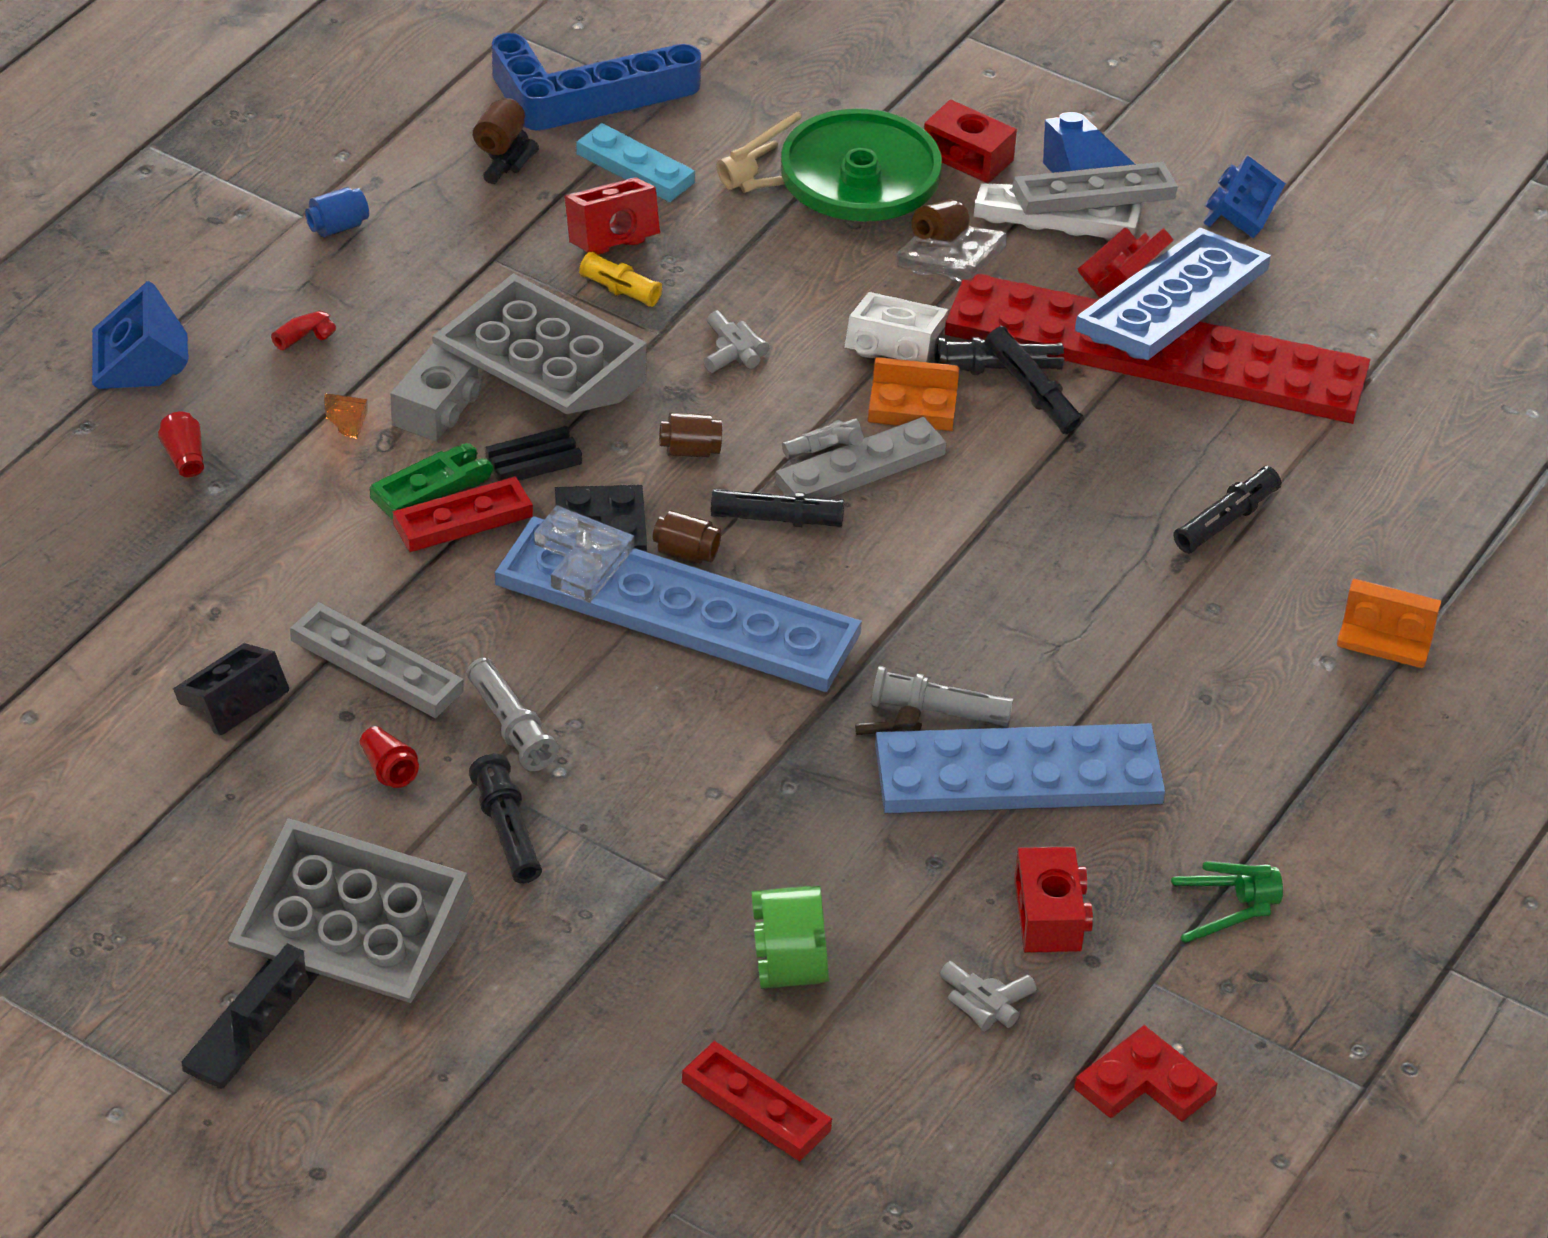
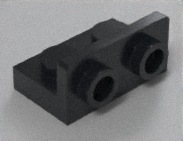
[173,643,289,735]

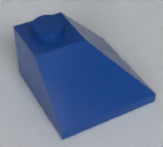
[1043,112,1135,173]
[92,281,189,389]

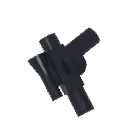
[483,130,539,184]

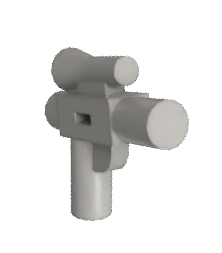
[704,311,770,373]
[782,418,864,459]
[940,961,1037,1032]

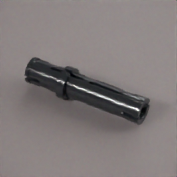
[984,326,1084,434]
[1173,466,1282,554]
[711,488,845,528]

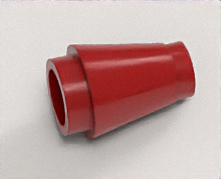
[158,411,204,478]
[360,726,419,788]

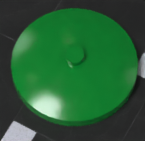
[781,108,942,222]

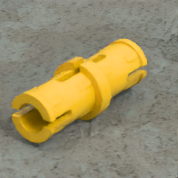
[579,252,662,307]

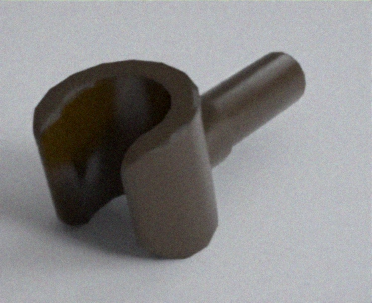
[855,706,922,735]

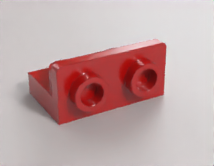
[1077,228,1174,299]

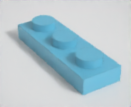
[576,123,695,202]

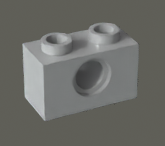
[390,343,482,442]

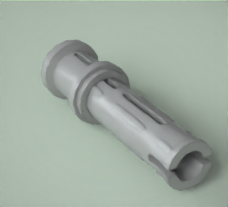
[467,657,559,771]
[871,666,1013,727]

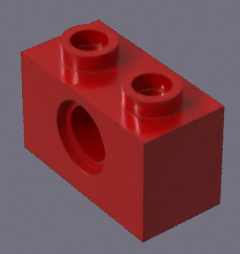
[924,99,1017,184]
[565,177,660,255]
[1014,847,1093,953]

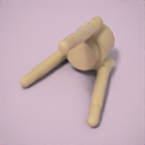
[717,112,802,193]

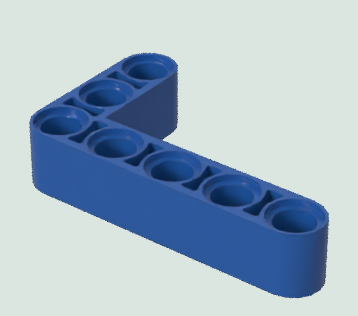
[492,33,701,130]

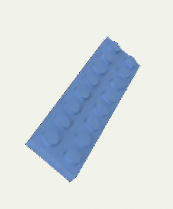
[495,516,862,692]

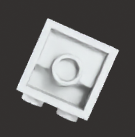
[845,292,949,362]

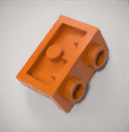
[868,357,959,431]
[1337,578,1441,668]

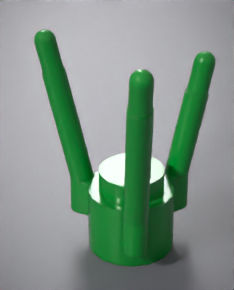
[1171,861,1283,943]

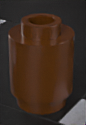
[473,98,525,155]
[912,199,970,246]
[659,412,722,458]
[653,510,722,564]

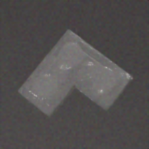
[897,226,1006,282]
[534,505,634,603]

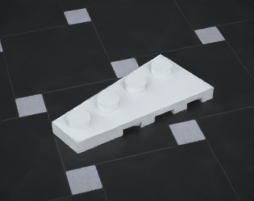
[974,183,1143,241]

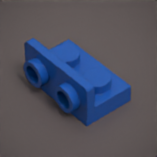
[1203,155,1286,239]

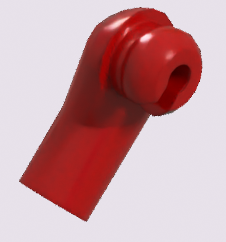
[271,310,336,350]

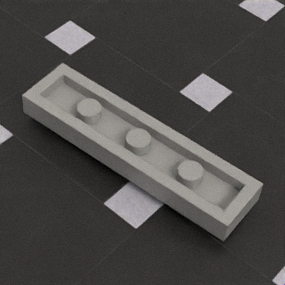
[1012,162,1178,215]
[775,417,946,499]
[290,602,464,719]

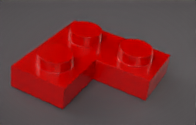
[1074,1025,1218,1122]

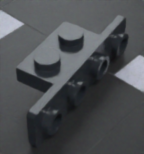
[181,943,319,1089]

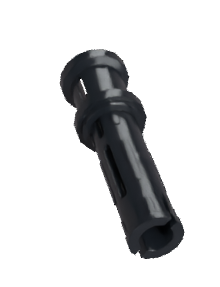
[934,337,1064,375]
[469,753,542,884]

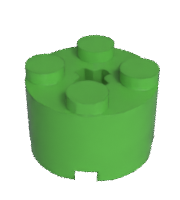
[752,886,829,989]

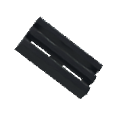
[485,426,582,481]

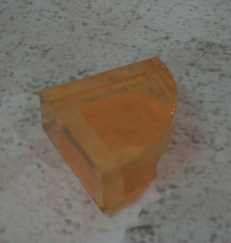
[324,393,368,438]

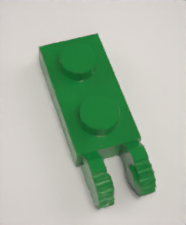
[369,443,494,520]

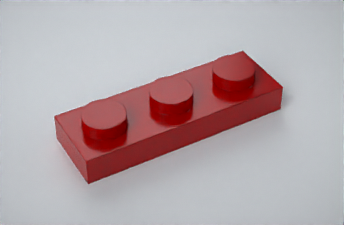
[393,477,533,553]
[682,1040,832,1162]

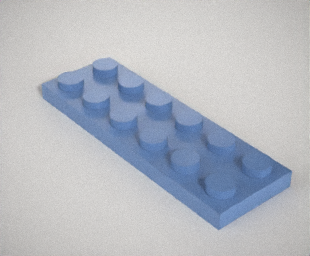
[1075,228,1271,360]
[875,723,1165,813]

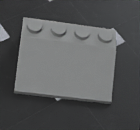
[432,273,647,414]
[228,818,473,1003]

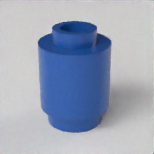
[305,187,369,238]

